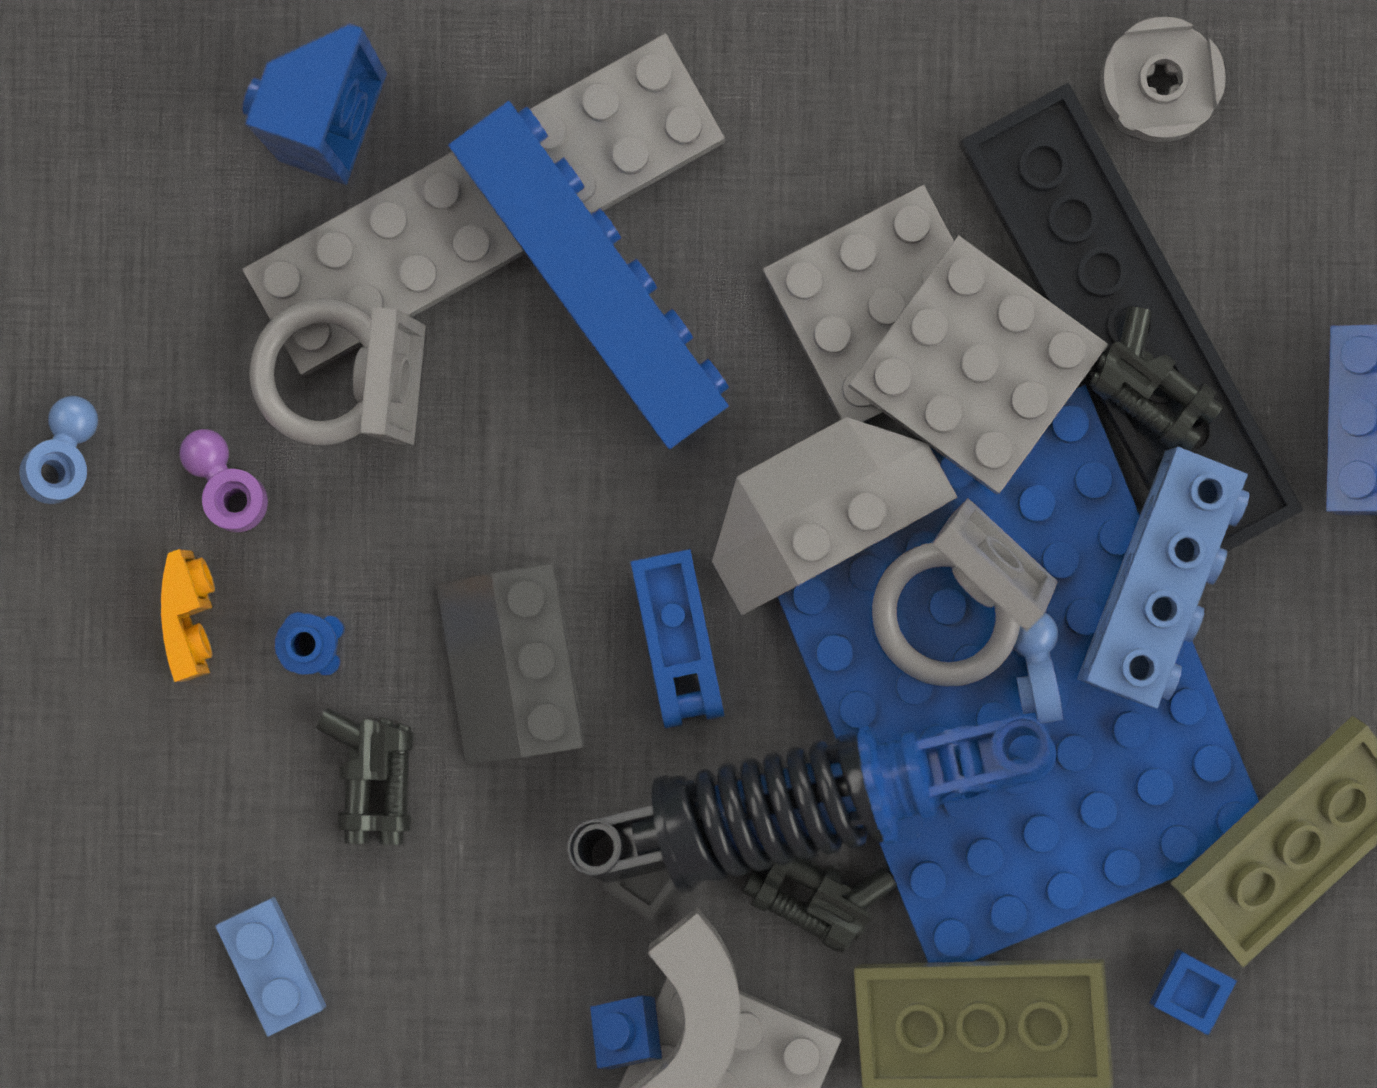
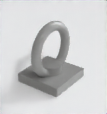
[249,298,426,445]
[872,498,1058,687]

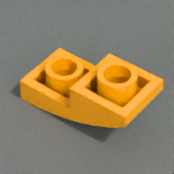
[161,549,215,682]

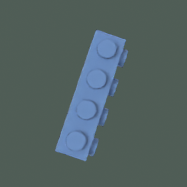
[1077,447,1249,708]

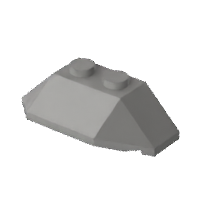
[712,417,958,616]

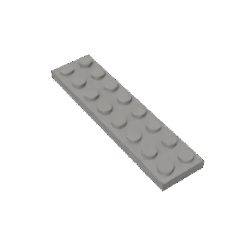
[242,33,725,377]

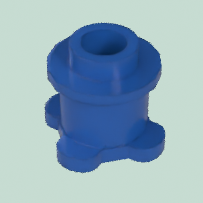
[275,612,345,675]

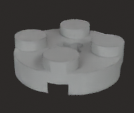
[1100,17,1226,143]

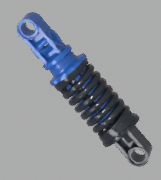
[567,716,1056,893]

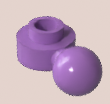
[179,429,268,532]

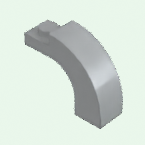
[628,906,741,1088]

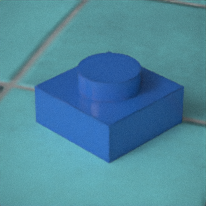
[1149,948,1237,1035]
[590,995,662,1070]

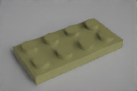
[1170,716,1377,967]
[854,959,1113,1088]

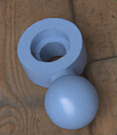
[19,396,98,504]
[1013,612,1063,724]

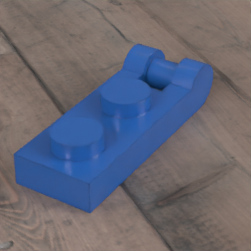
[630,549,725,729]

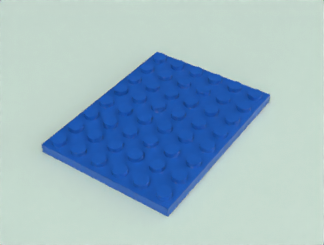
[777,385,1259,963]

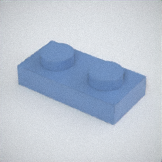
[215,896,327,1037]

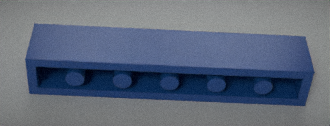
[448,101,729,450]

